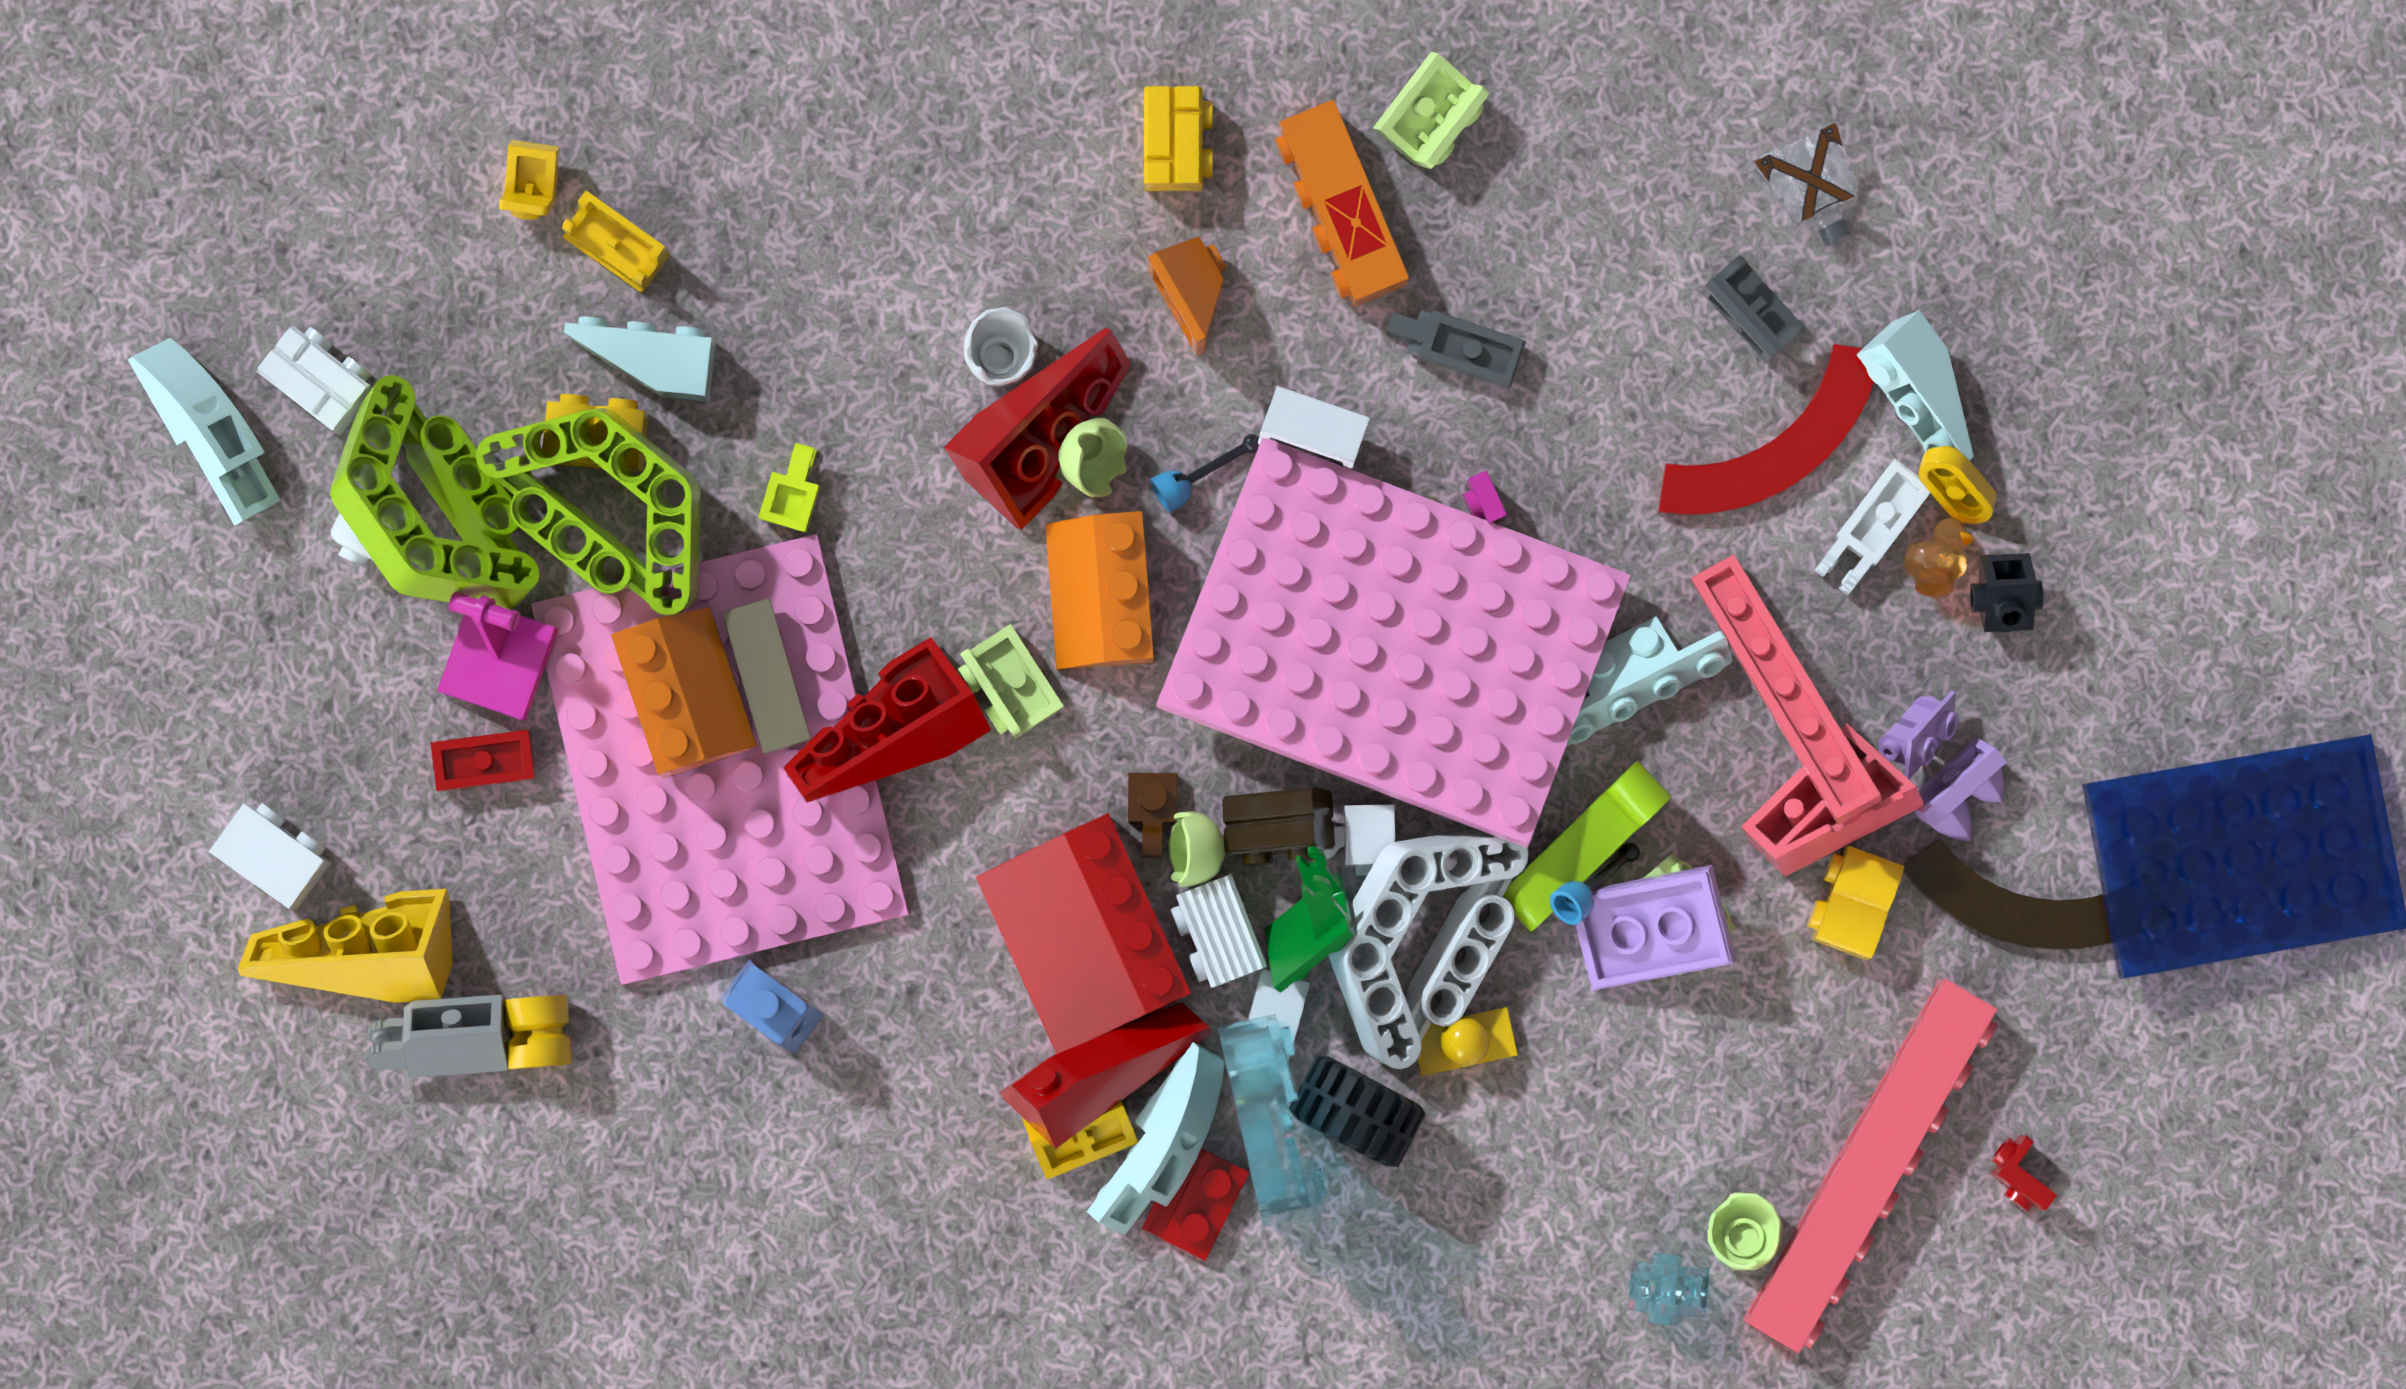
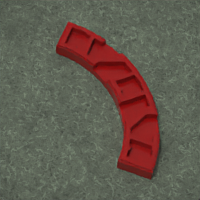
[1657,344,1874,516]

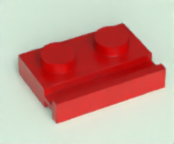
[1141,1148,1250,1261]

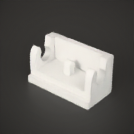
[1258,386,1370,470]

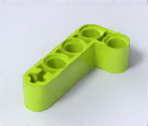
[1503,760,1672,932]

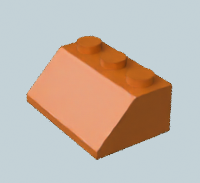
[1045,511,1154,670]
[610,607,758,779]

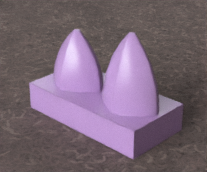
[1912,737,2007,841]

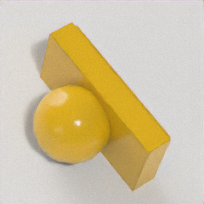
[1417,1007,1518,1076]

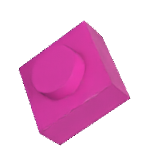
[1462,470,1507,524]

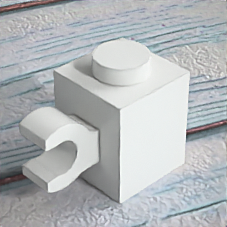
[1324,804,1395,876]

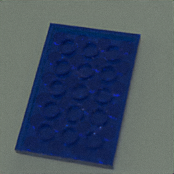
[2082,734,2406,979]

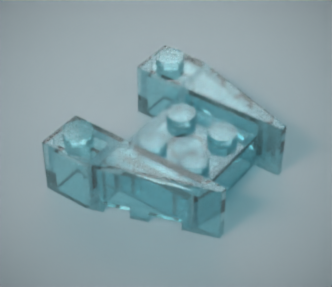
[1218,1014,1327,1227]

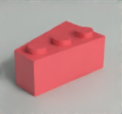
[1741,723,1924,877]

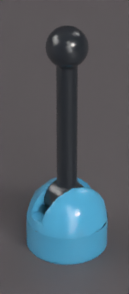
[1150,434,1260,513]
[1550,843,1640,925]

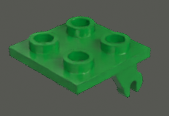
[1264,846,1354,993]

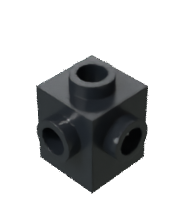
[1970,553,2044,632]

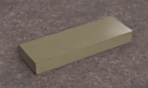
[722,598,811,754]

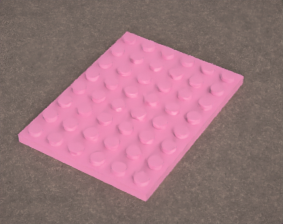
[1156,438,1631,848]
[531,534,909,985]

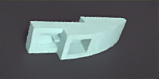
[128,338,281,526]
[1087,1043,1225,1235]

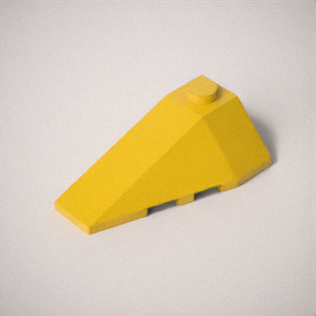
[238,888,453,1003]

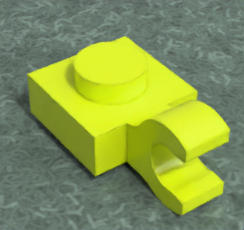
[758,443,821,533]

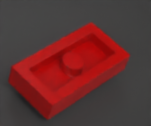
[430,730,536,792]

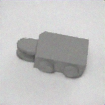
[366,995,510,1078]

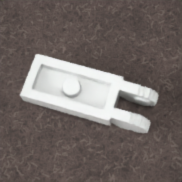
[1814,459,1930,595]

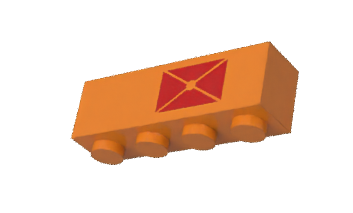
[1274,99,1409,308]

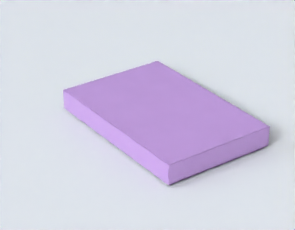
[1575,865,1737,991]

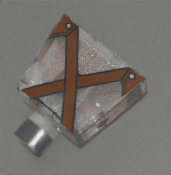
[1748,121,1859,248]

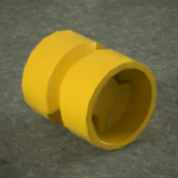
[503,995,573,1069]

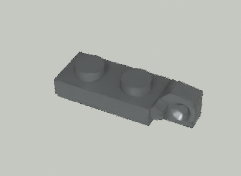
[1386,310,1526,390]

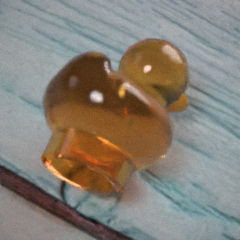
[1903,518,1974,597]

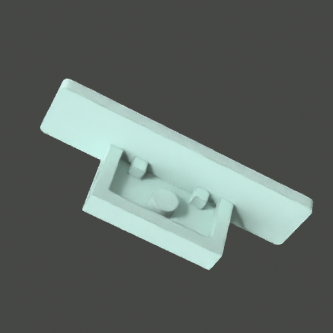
[1566,616,1733,747]

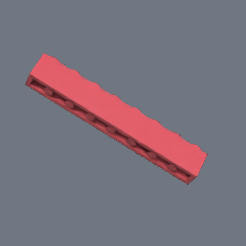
[1742,979,1998,1353]

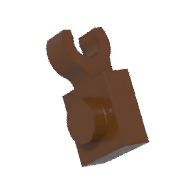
[1128,772,1178,858]

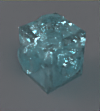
[1628,1252,1710,1325]

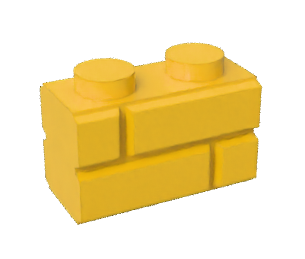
[1144,86,1212,191]

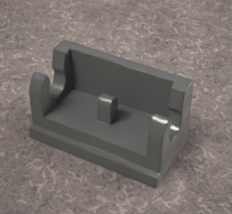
[1701,255,1807,364]

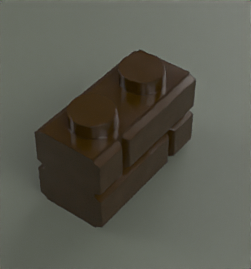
[1222,787,1335,866]

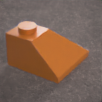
[1148,236,1227,356]

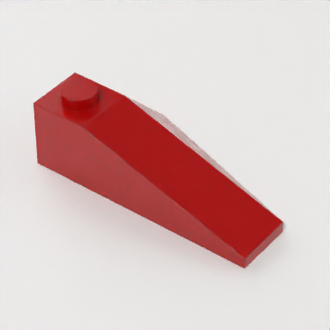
[944,328,1131,530]
[783,637,991,803]
[1000,1003,1212,1149]

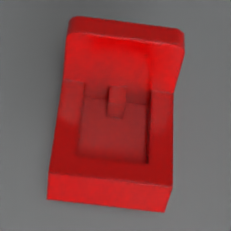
[1991,1135,2057,1212]

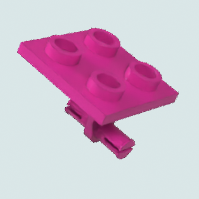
[437,591,559,721]

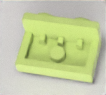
[1372,52,1490,169]
[958,624,1064,739]

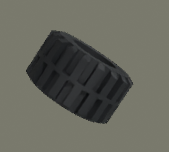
[1289,1056,1426,1167]

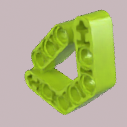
[330,375,540,610]
[476,408,701,616]

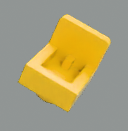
[499,140,560,220]

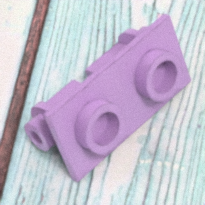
[1879,690,1959,779]

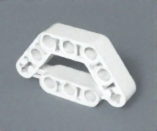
[1329,829,1528,1069]

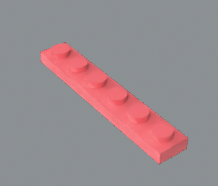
[1691,554,1882,825]

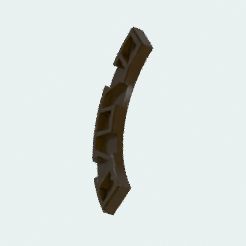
[1902,838,2175,950]

